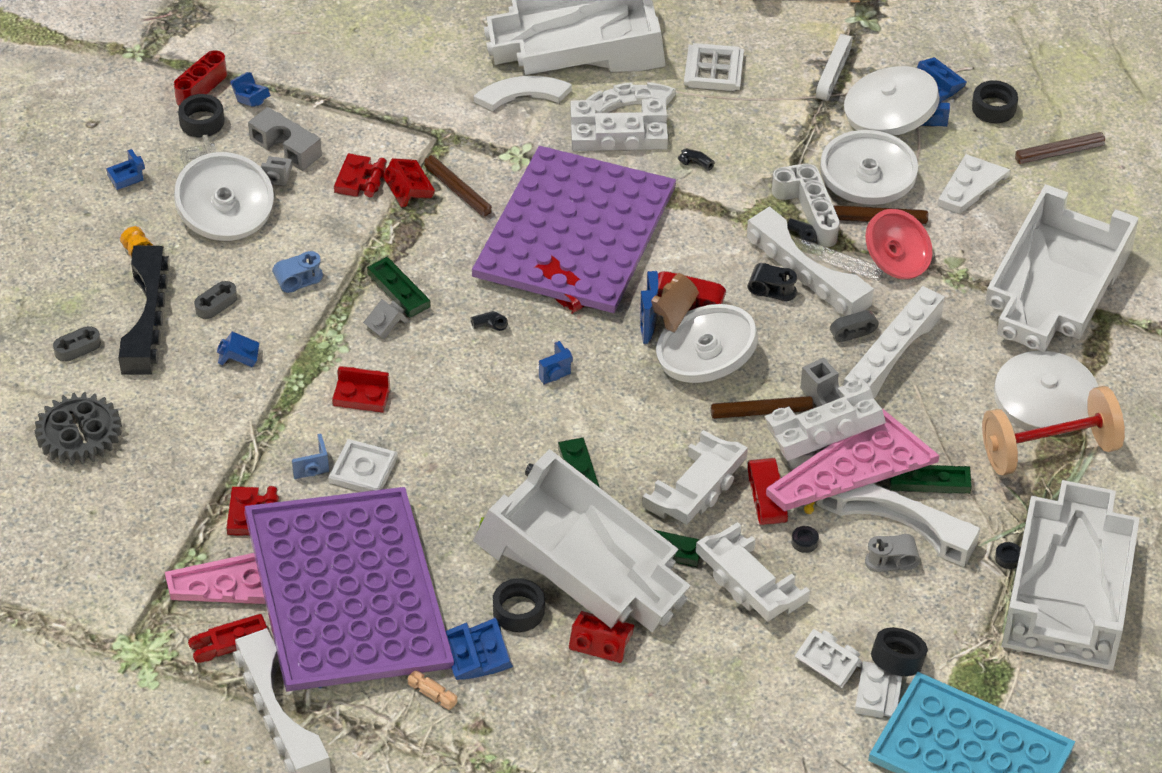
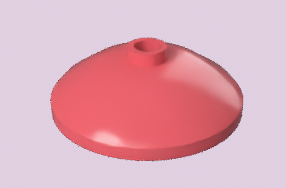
[865,209,933,280]

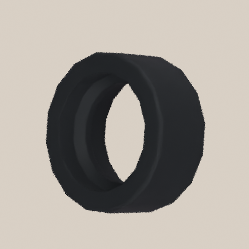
[972,80,1018,123]
[178,94,225,137]
[493,578,545,632]
[871,627,928,677]

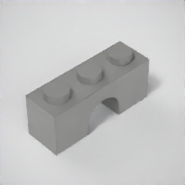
[248,107,322,171]
[800,357,841,407]

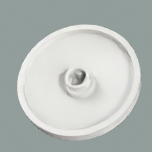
[844,66,940,136]
[820,130,918,205]
[174,152,274,241]
[656,304,758,383]
[994,351,1098,435]

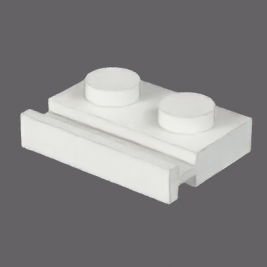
[854,661,902,718]

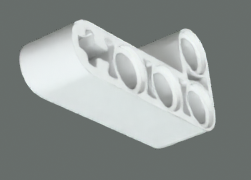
[772,164,839,247]

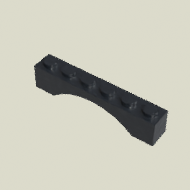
[118,246,170,375]

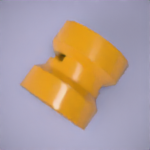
[120,226,153,258]

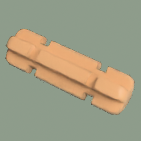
[407,671,458,710]

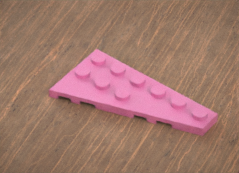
[766,409,940,511]
[165,553,266,604]

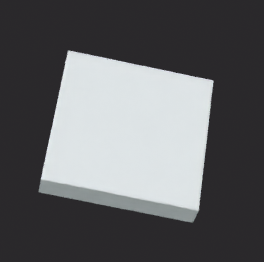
[328,439,398,492]

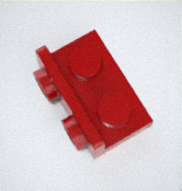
[383,158,435,207]
[332,366,390,413]
[569,611,634,663]

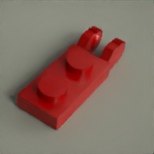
[188,613,268,663]

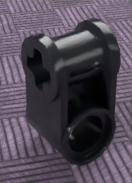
[747,263,797,301]

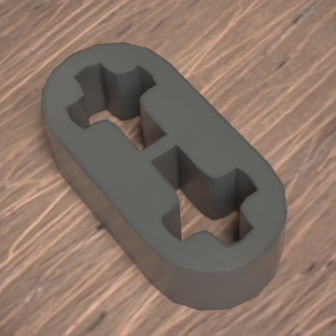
[194,281,237,319]
[830,310,879,342]
[53,326,101,362]

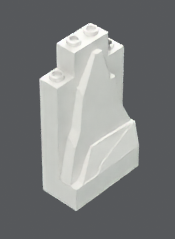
[484,0,666,75]
[985,184,1139,352]
[473,449,690,633]
[1001,480,1140,670]

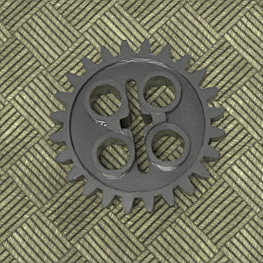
[34,392,122,465]

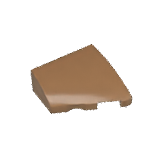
[651,273,699,333]

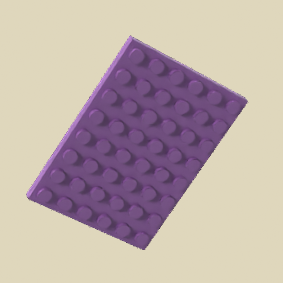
[472,146,676,313]
[245,487,454,692]

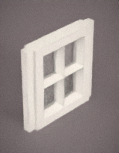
[684,43,744,91]

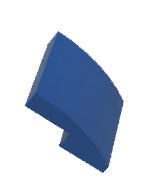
[917,57,967,102]
[640,271,658,344]
[446,618,513,680]

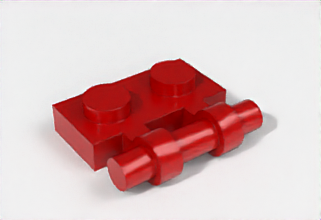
[334,153,387,198]
[226,486,279,536]

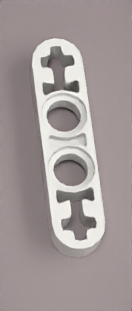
[816,34,853,101]

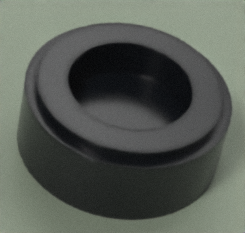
[791,526,819,553]
[995,542,1021,569]

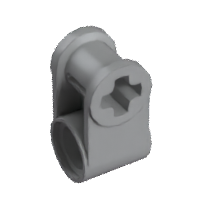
[865,534,920,572]

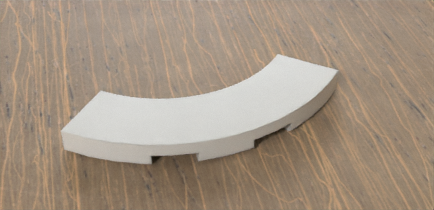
[473,76,572,111]
[586,82,676,113]

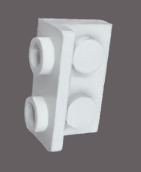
[795,629,863,688]

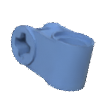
[272,251,323,293]

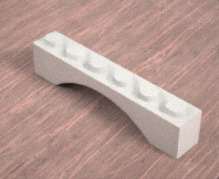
[747,207,874,316]
[843,286,945,398]
[816,483,980,567]
[233,628,331,773]

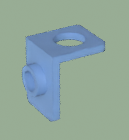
[292,434,329,479]

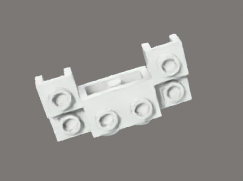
[570,99,668,151]
[765,379,886,461]
[642,430,748,525]
[696,522,810,622]

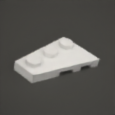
[937,154,1010,214]

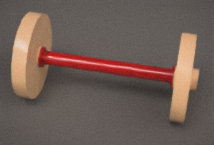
[982,386,1125,476]

